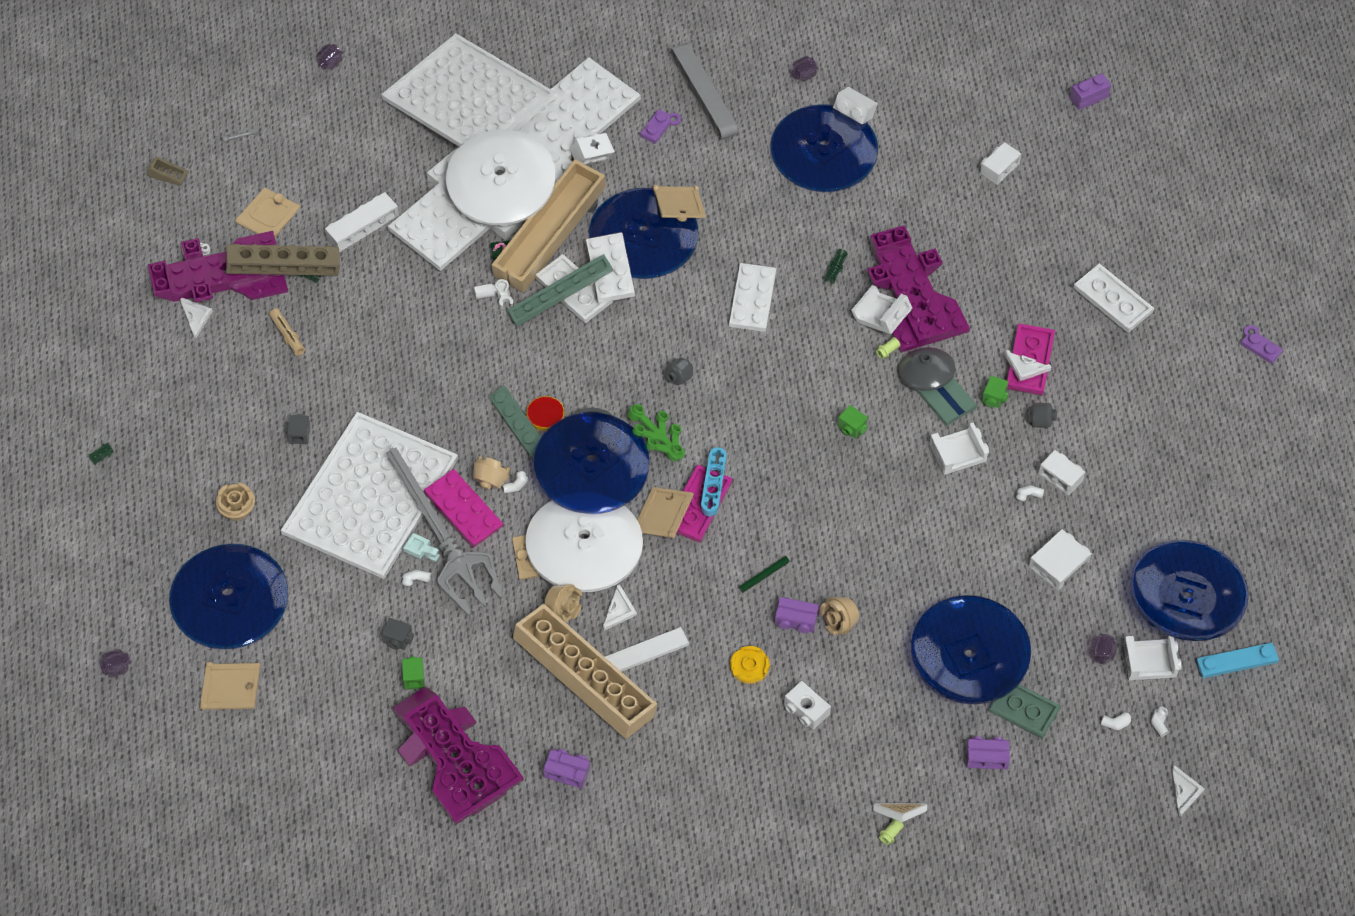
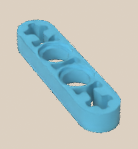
[701,447,727,516]

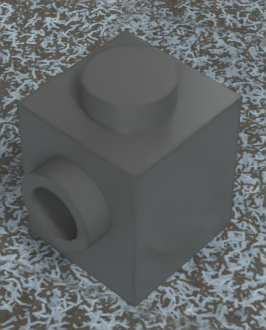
[285,414,310,444]
[381,618,414,650]

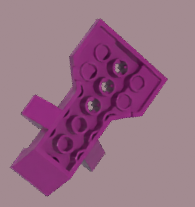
[867,225,970,353]
[147,231,288,303]
[392,686,524,825]

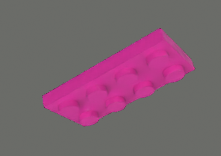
[1007,323,1055,395]
[677,464,733,543]
[424,469,503,548]

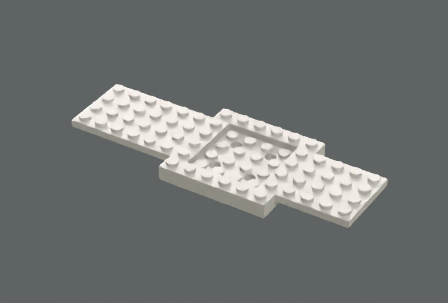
[388,57,641,271]

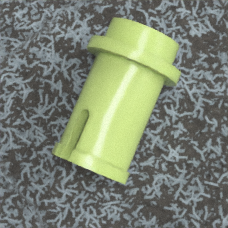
[876,337,900,359]
[879,819,904,845]

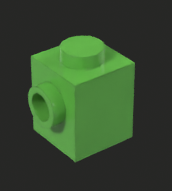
[982,375,1009,408]
[837,405,868,439]
[402,657,425,690]

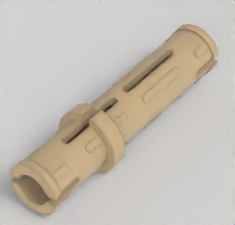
[269,308,305,356]

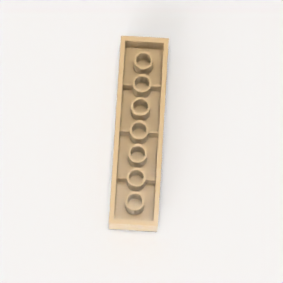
[513,604,657,739]

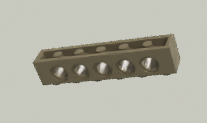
[226,244,340,276]

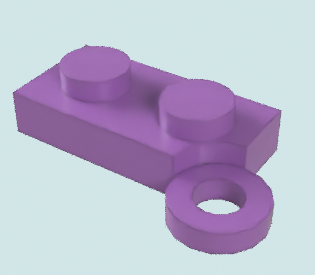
[640,109,681,144]
[1241,325,1283,365]

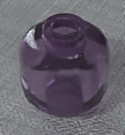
[316,44,343,70]
[791,56,818,82]
[1089,634,1118,665]
[99,649,131,678]

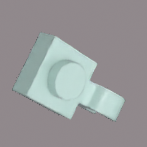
[403,533,440,562]

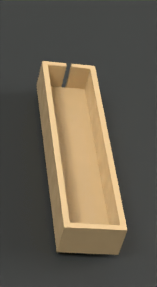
[492,159,606,293]

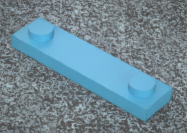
[1196,642,1279,679]

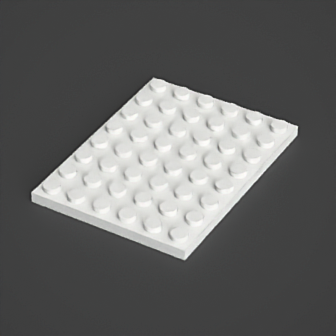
[381,34,556,147]
[281,412,458,579]

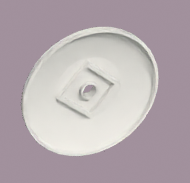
[446,129,556,226]
[526,492,643,592]

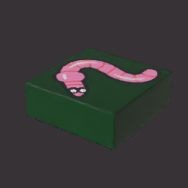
[491,241,509,261]

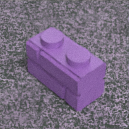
[1069,73,1111,110]
[775,597,819,633]
[967,736,1010,769]
[543,749,590,789]

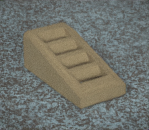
[147,156,189,186]

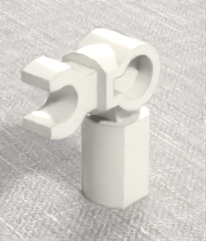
[474,279,513,309]

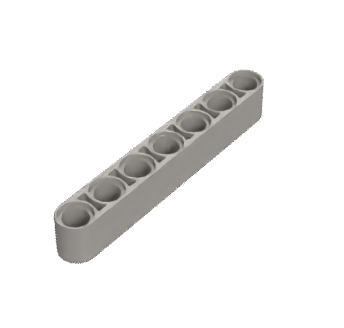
[670,43,738,140]

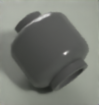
[665,358,693,386]
[1028,403,1057,428]

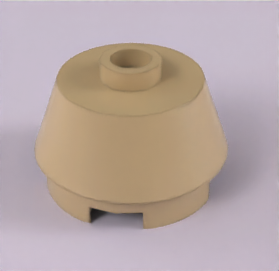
[473,456,511,490]
[216,482,255,521]
[545,584,583,623]
[820,597,859,635]

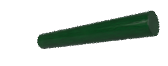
[738,556,790,593]

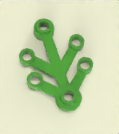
[627,404,685,461]

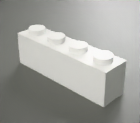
[325,192,399,252]

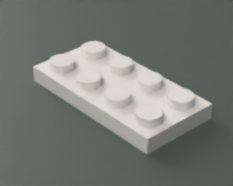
[586,233,635,303]
[535,254,613,323]
[729,263,776,332]
[1074,263,1154,333]

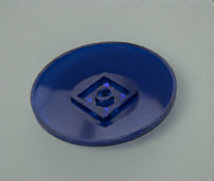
[771,104,878,192]
[589,188,699,279]
[534,412,650,514]
[1129,540,1249,641]
[169,544,288,649]
[911,595,1031,704]

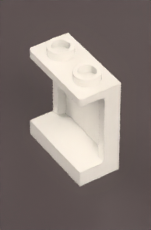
[852,285,912,334]
[929,422,989,475]
[1029,529,1092,591]
[1123,634,1181,680]

